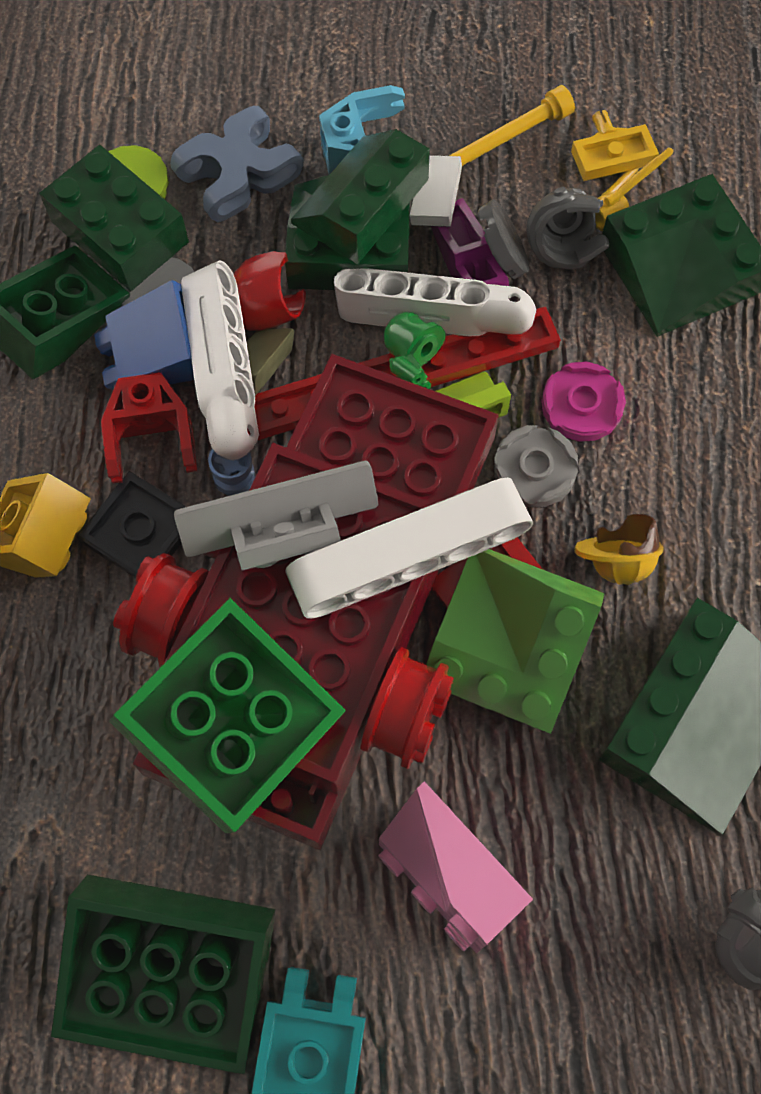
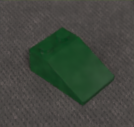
[0,245,130,380]

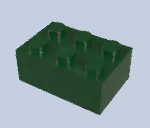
[39,144,189,292]

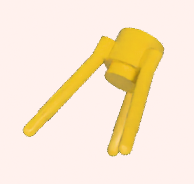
[595,148,673,232]

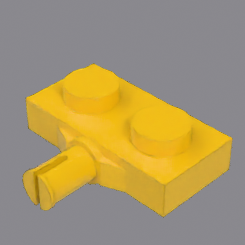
[571,110,659,181]

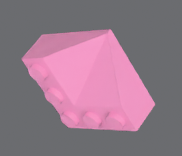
[378,781,533,953]

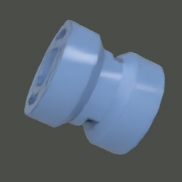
[208,449,255,495]

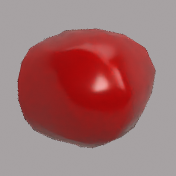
[234,251,306,331]

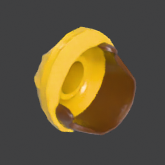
[575,514,663,585]

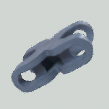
[171,106,304,222]

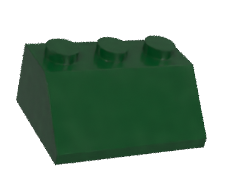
[291,129,430,264]

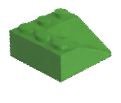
[426,549,604,734]

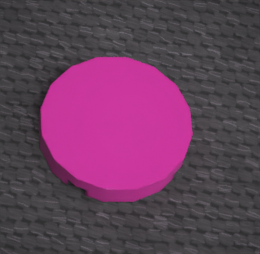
[541,362,626,442]

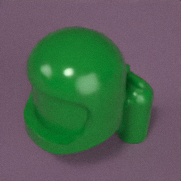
[384,312,446,389]

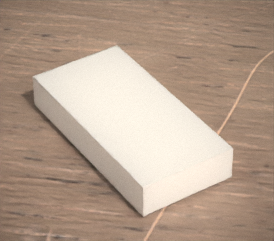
[410,156,462,226]

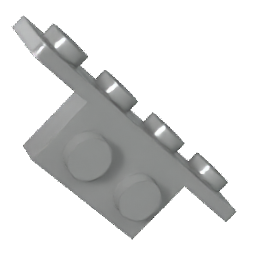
[174,461,379,570]

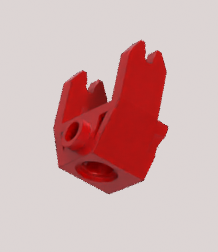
[101,372,197,484]

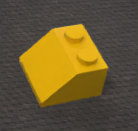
[0,473,91,578]

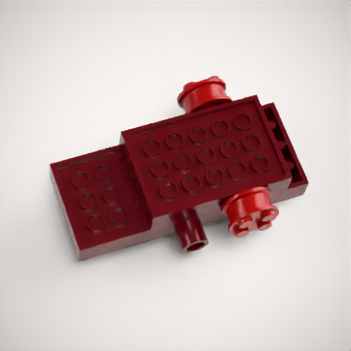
[113,354,499,851]

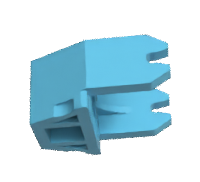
[319,85,405,175]

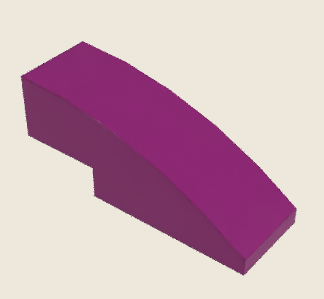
[431,198,510,300]

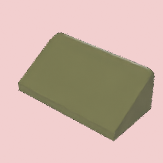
[246,328,294,396]

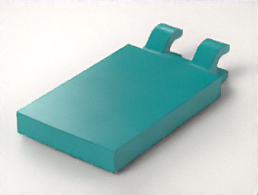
[252,967,366,1094]

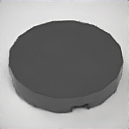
[478,199,529,279]

